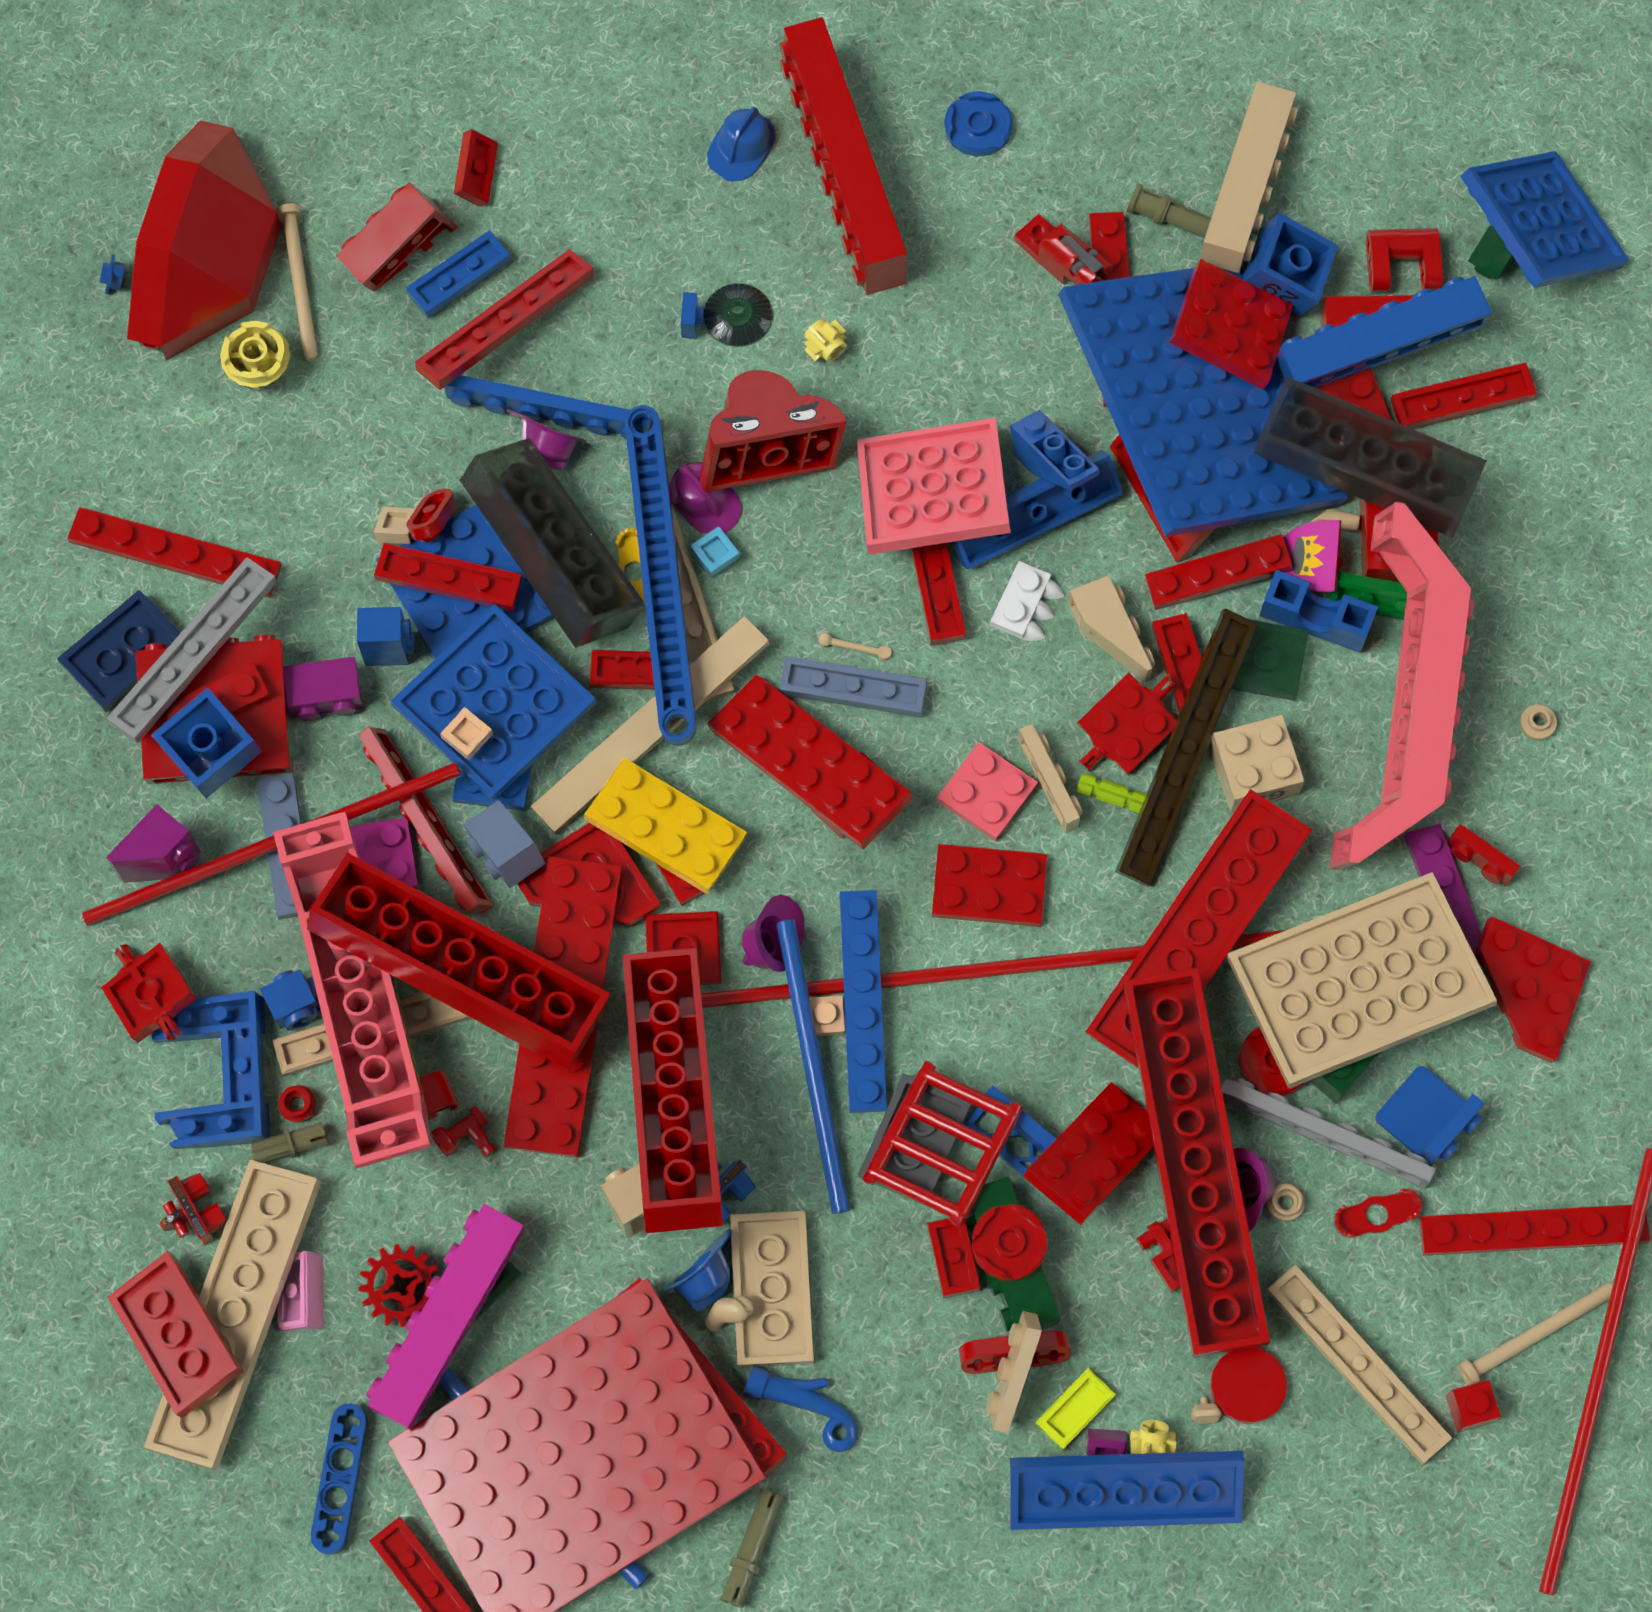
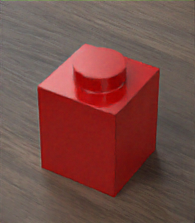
[1445,1380,1501,1433]

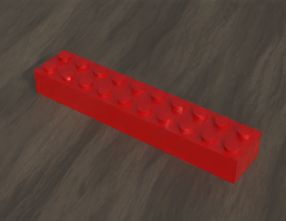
[1124,967,1270,1358]

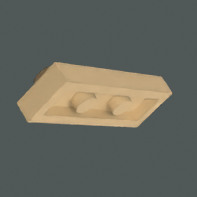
[1018,724,1082,834]
[986,1311,1042,1433]

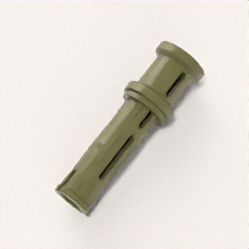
[1126,183,1211,237]

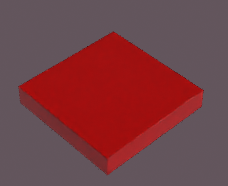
[645,911,722,985]

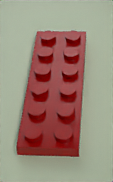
[707,674,913,850]

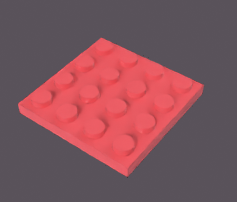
[857,417,1011,555]

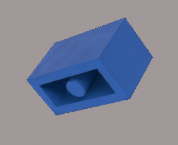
[357,607,415,666]

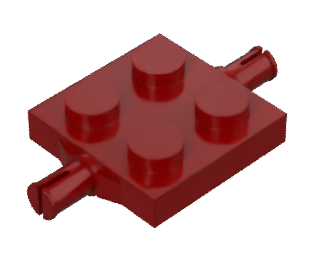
[1076,672,1177,774]
[101,943,197,1043]

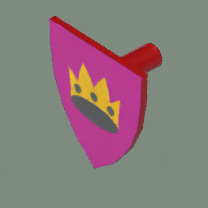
[1283,520,1343,592]

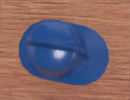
[707,106,775,182]
[663,1228,732,1311]

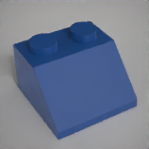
[151,688,262,799]

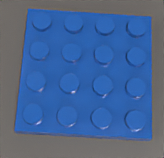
[1460,151,1629,288]
[376,492,570,659]
[390,604,596,802]

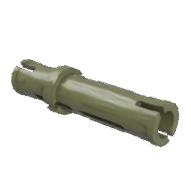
[720,1489,784,1608]

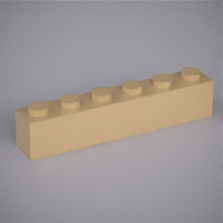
[1199,81,1299,273]

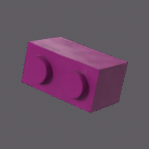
[284,656,364,721]

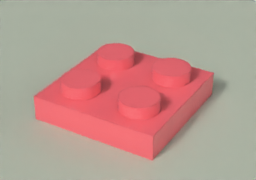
[937,742,1038,842]

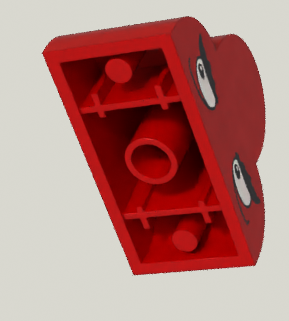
[699,370,847,492]

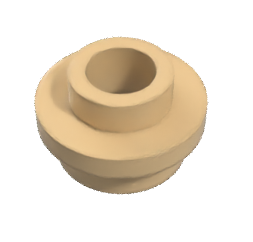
[1520,704,1557,740]
[1267,1183,1305,1222]

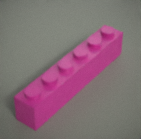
[366,1203,525,1431]

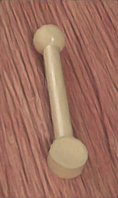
[818,633,892,661]

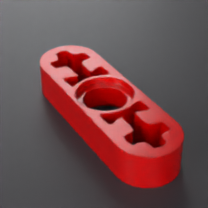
[959,1330,1071,1374]

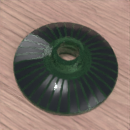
[704,283,773,347]

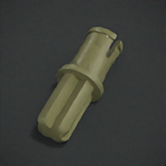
[251,1122,328,1163]

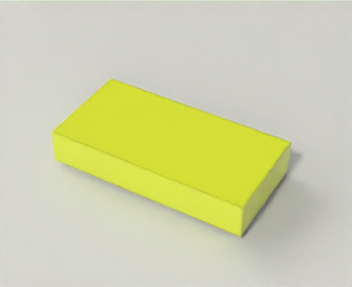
[1035,1368,1116,1451]

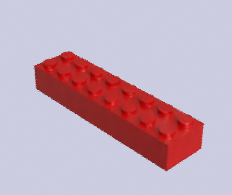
[779,17,907,295]
[307,852,610,1071]
[623,948,723,1234]

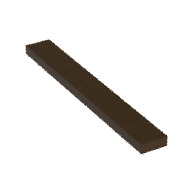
[1115,609,1257,887]

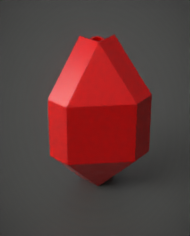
[127,120,281,361]

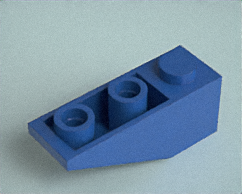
[1010,410,1100,490]

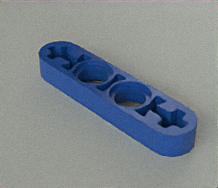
[311,1403,368,1555]

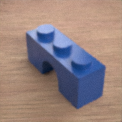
[1259,570,1378,653]

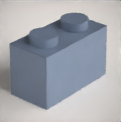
[463,800,546,888]

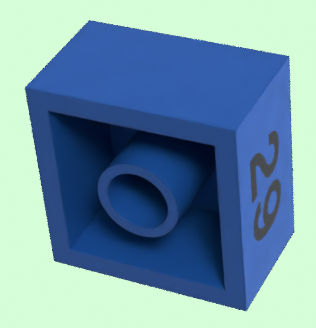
[1242,213,1338,317]

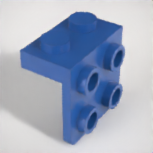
[1375,1066,1485,1166]

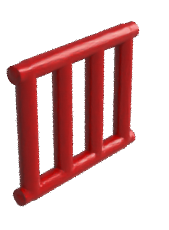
[862,1061,1023,1228]

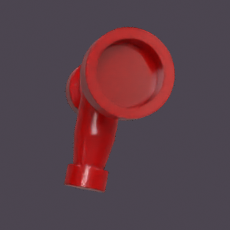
[430,1105,497,1158]

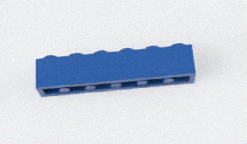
[1276,276,1492,397]

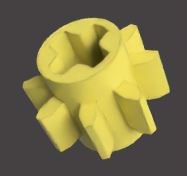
[804,319,847,362]
[1130,1420,1177,1454]

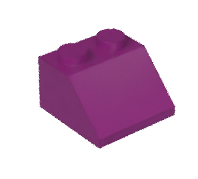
[106,804,201,883]

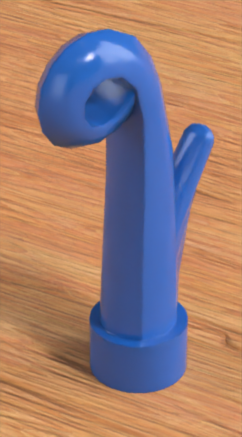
[743,1365,858,1452]

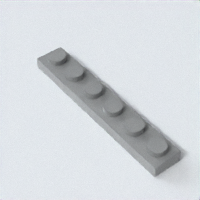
[106,557,277,744]
[1221,1078,1436,1189]

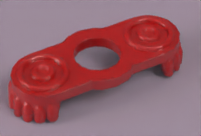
[1334,1188,1422,1238]

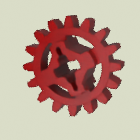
[357,1244,437,1328]

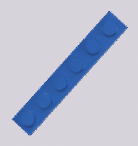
[444,375,653,439]
[840,890,887,1113]

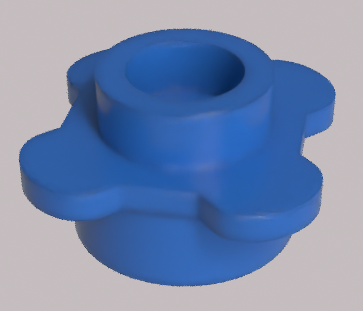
[100,254,125,294]

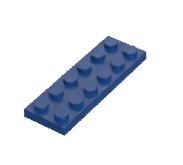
[1010,1451,1244,1530]

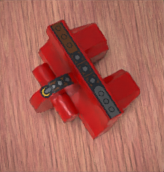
[160,1173,227,1245]

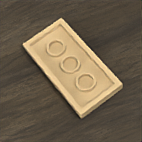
[730,1210,814,1367]

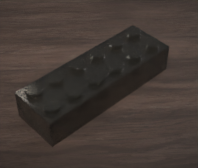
[1254,376,1487,538]
[459,438,645,648]

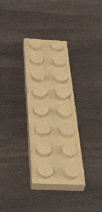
[143,1160,322,1471]

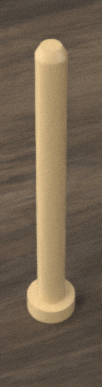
[276,203,318,361]
[1457,1282,1613,1385]

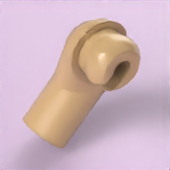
[1311,509,1360,532]
[705,1296,753,1332]

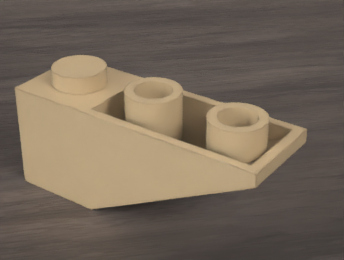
[1067,575,1155,682]

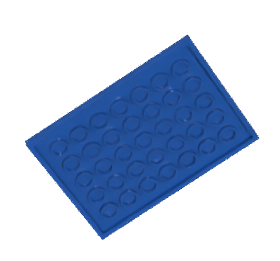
[1058,267,1348,537]

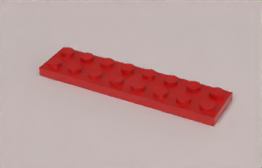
[1085,789,1312,1069]
[503,856,622,1158]

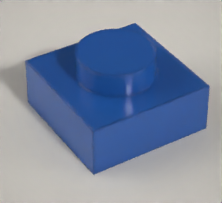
[681,292,704,339]

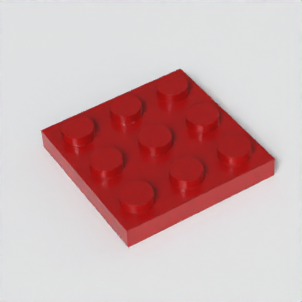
[1169,259,1293,389]

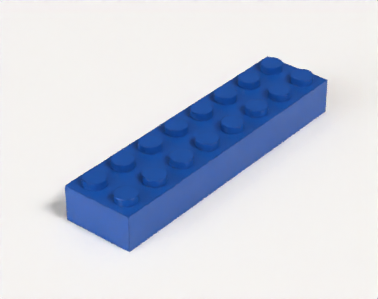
[952,450,1123,570]

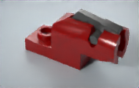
[1014,213,1113,285]

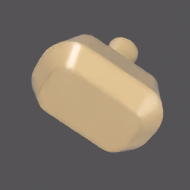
[1191,1397,1222,1424]

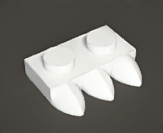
[990,561,1064,641]

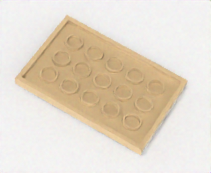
[1227,872,1497,1089]

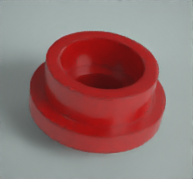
[278,1085,316,1123]

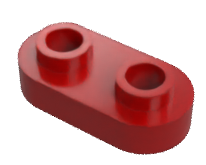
[406,489,458,542]

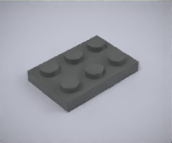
[858,1073,971,1205]

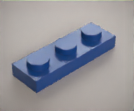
[406,230,511,319]

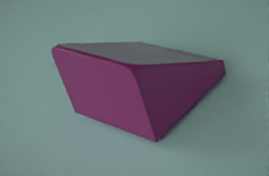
[1086,1428,1127,1455]

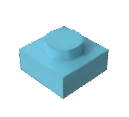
[690,526,740,577]

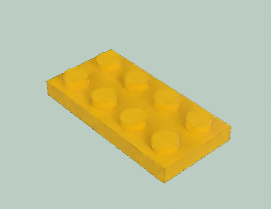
[584,758,747,895]

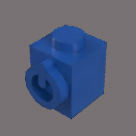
[260,969,320,1031]

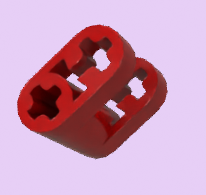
[1366,228,1443,292]

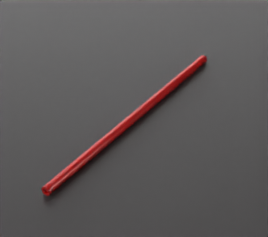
[82,762,461,926]

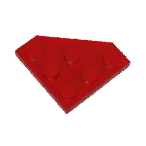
[517,823,661,927]
[1475,916,1591,1063]

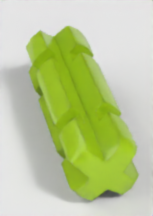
[1077,773,1147,814]

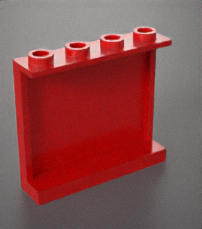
[135,634,293,784]

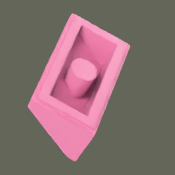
[277,1251,323,1331]

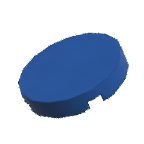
[944,91,1012,157]

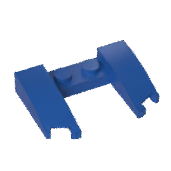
[152,991,270,1149]

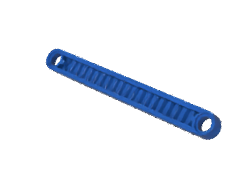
[625,405,697,746]

